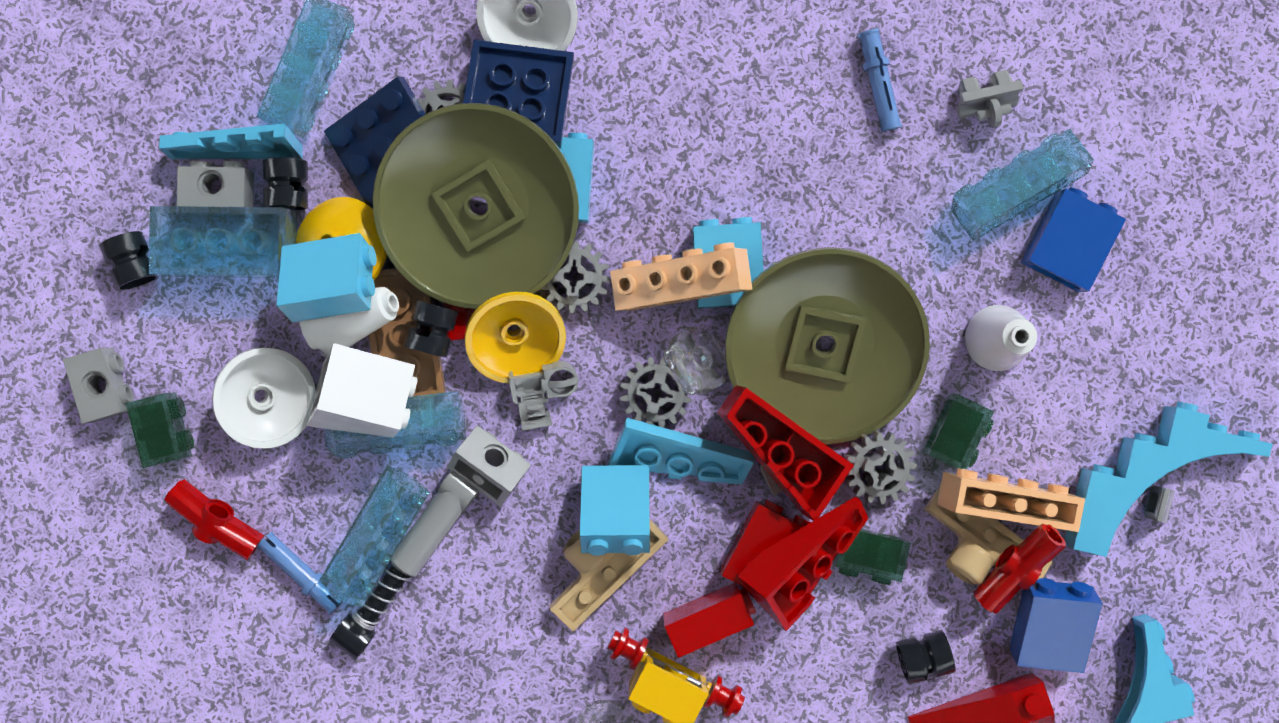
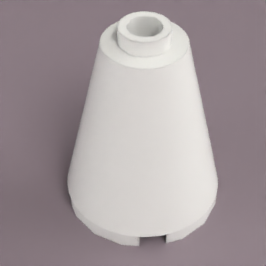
[299,287,399,357]
[964,305,1037,371]

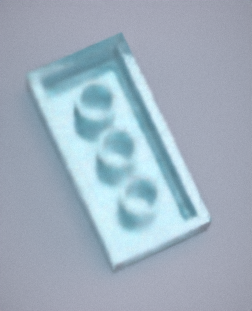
[149,206,297,278]

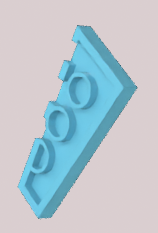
[159,123,303,159]
[607,418,754,485]

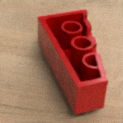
[717,385,854,521]

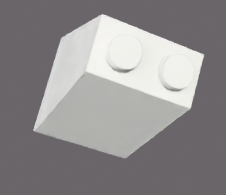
[307,344,417,438]

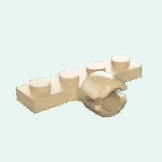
[924,484,1053,585]
[549,519,669,631]

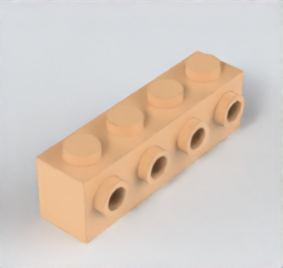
[610,243,752,311]
[937,468,1085,532]

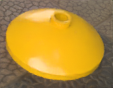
[295,197,387,280]
[465,292,566,384]

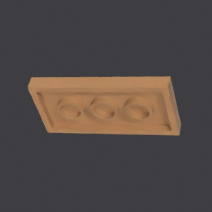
[368,268,447,401]

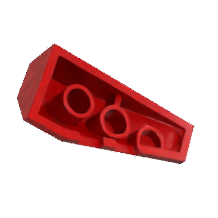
[738,497,868,631]
[907,672,1055,723]

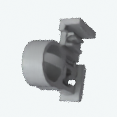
[508,361,579,430]

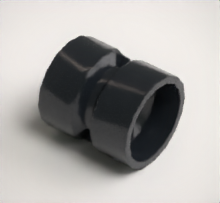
[263,158,308,210]
[99,231,159,291]
[404,300,459,358]
[896,630,956,685]

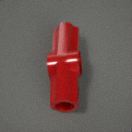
[164,479,264,561]
[973,523,1066,614]

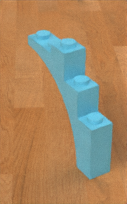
[1065,402,1273,557]
[1113,614,1195,723]

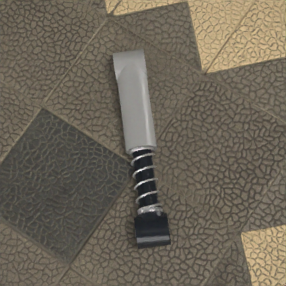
[329,470,479,660]

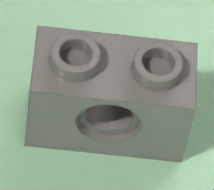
[177,161,254,211]
[63,348,134,424]
[446,425,531,507]

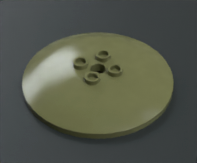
[373,103,579,309]
[725,247,930,444]

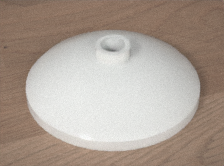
[476,0,578,51]
[212,347,316,448]

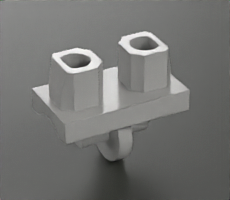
[957,70,1024,128]

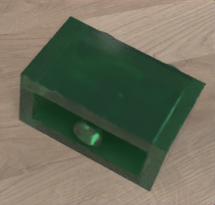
[126,392,194,468]
[922,393,994,469]
[832,529,911,585]

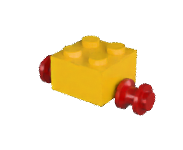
[606,627,745,723]

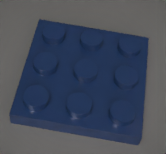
[463,40,574,148]
[324,76,426,208]

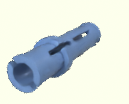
[858,28,902,132]
[257,532,345,615]

